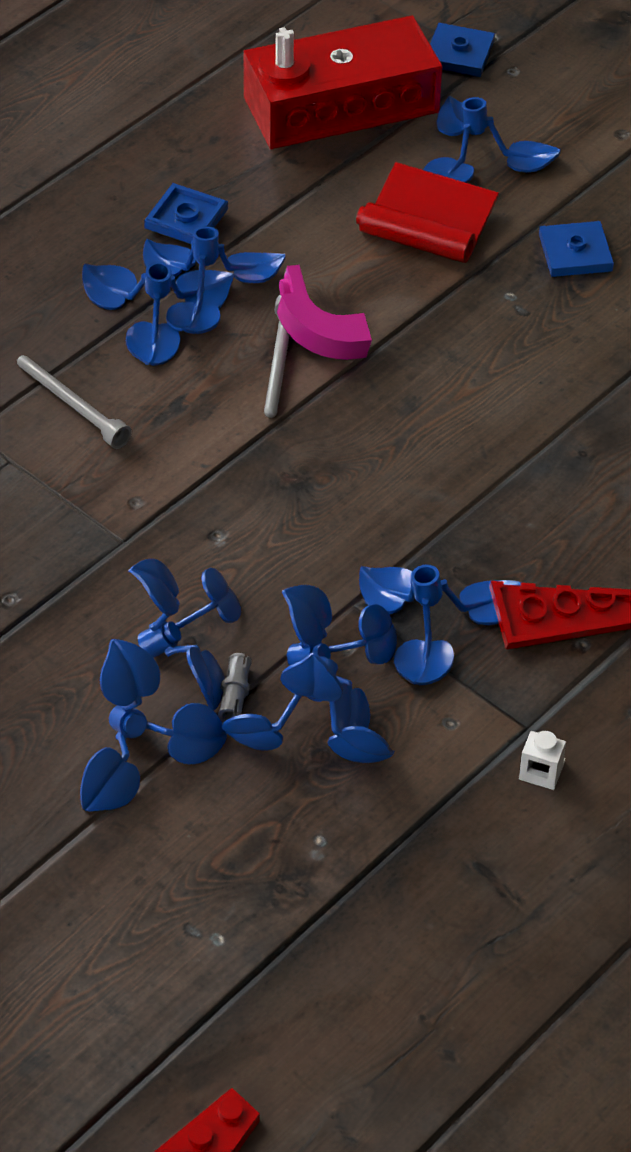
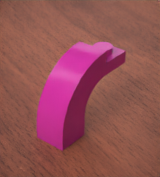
[277,265,372,360]

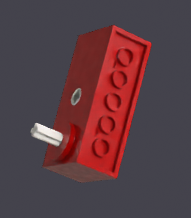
[243,15,442,149]

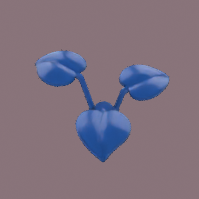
[423,96,561,183]
[143,226,285,334]
[82,262,234,366]
[129,559,241,710]
[359,565,522,685]
[282,585,397,729]
[80,639,227,812]
[221,651,395,763]

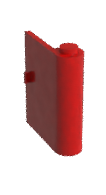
[356,162,499,263]

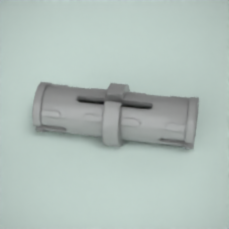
[218,653,252,721]

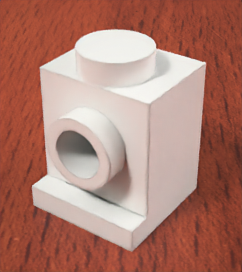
[519,731,566,790]

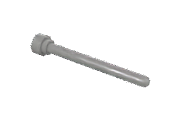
[264,295,290,418]
[17,355,132,449]

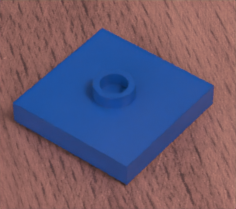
[430,23,495,77]
[144,183,228,244]
[539,221,614,277]

